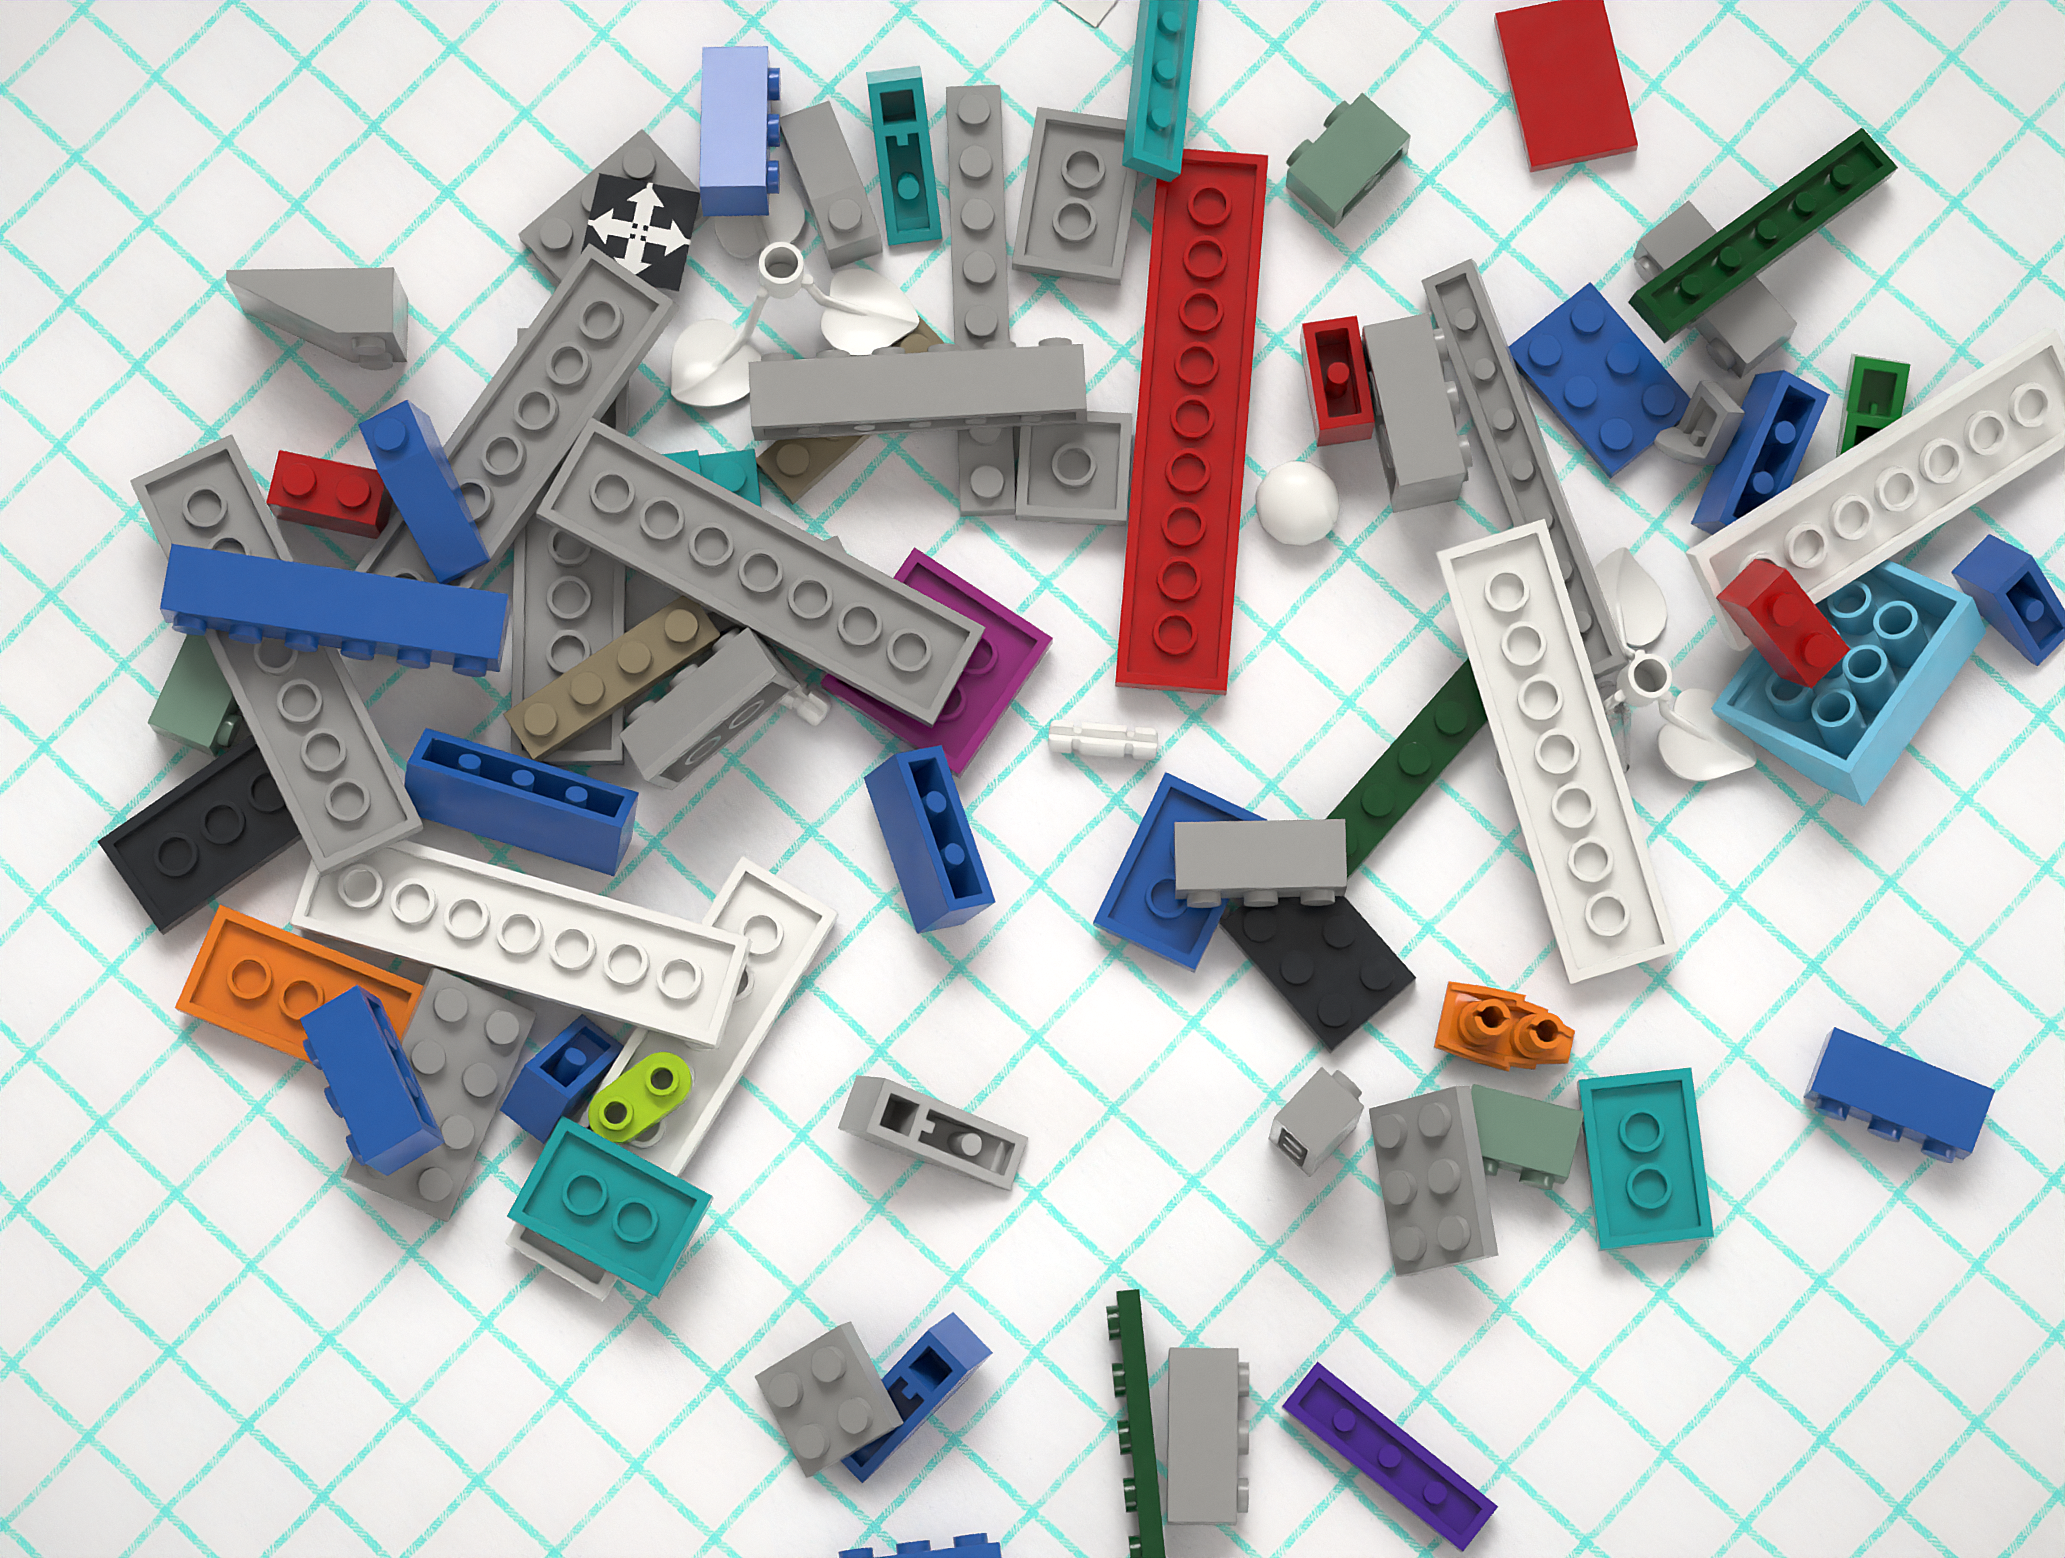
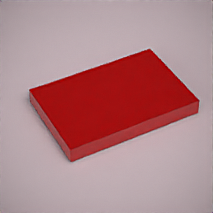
[1494,0,1638,172]

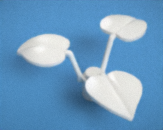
[671,178,919,408]
[1494,547,1757,782]

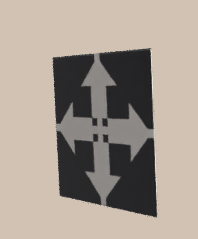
[581,173,700,292]

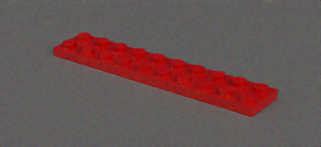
[1115,148,1269,695]

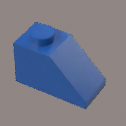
[1951,534,2065,666]
[499,1014,624,1144]

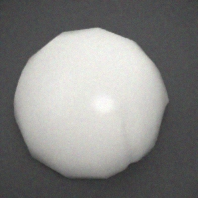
[1255,461,1340,546]

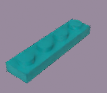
[1122,0,1199,182]

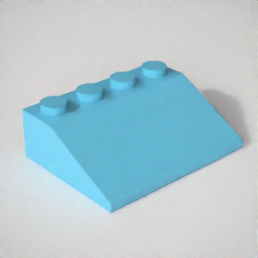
[1711,559,1986,807]

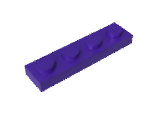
[1281,1361,1498,1553]

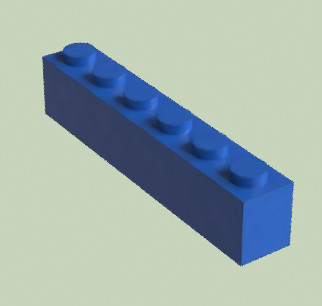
[160,544,511,677]

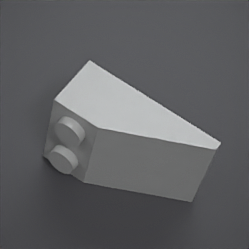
[226,267,408,370]

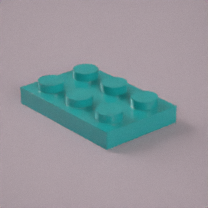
[1577,1067,1714,1251]
[507,1116,714,1299]

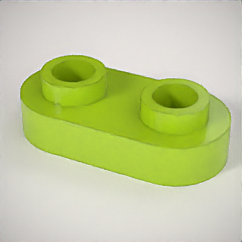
[588,1052,693,1145]

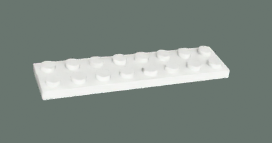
[1685,327,2065,651]
[1436,519,1679,984]
[289,840,753,1049]
[504,856,839,1302]

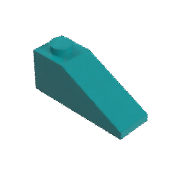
[866,65,943,246]

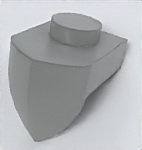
[1654,381,1745,465]

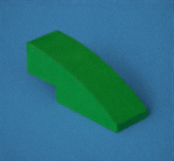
[1835,353,1911,458]

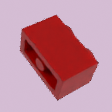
[1299,315,1375,447]
[266,450,393,539]
[1716,559,1851,688]

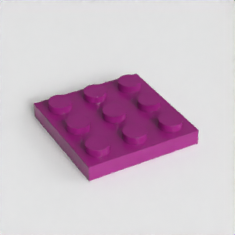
[820,547,1053,779]

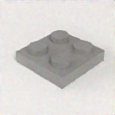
[1015,411,1133,526]
[754,1321,904,1478]

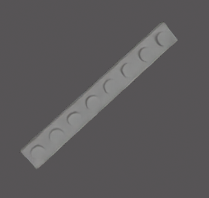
[946,85,1016,517]
[1421,259,1629,680]

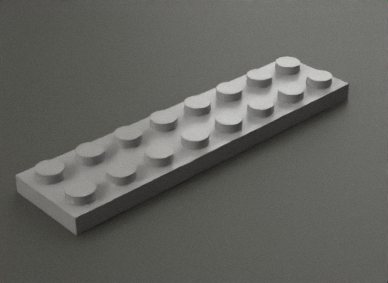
[355,243,681,670]
[510,328,629,765]
[536,417,986,728]
[130,434,424,877]

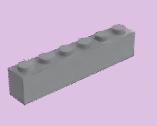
[748,337,1087,441]

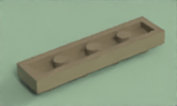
[756,316,945,505]
[503,595,722,762]

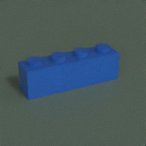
[404,728,639,876]

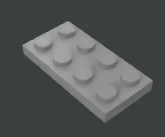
[341,968,537,1222]

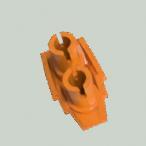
[1434,981,1575,1072]

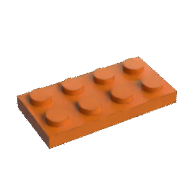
[175,905,423,1065]

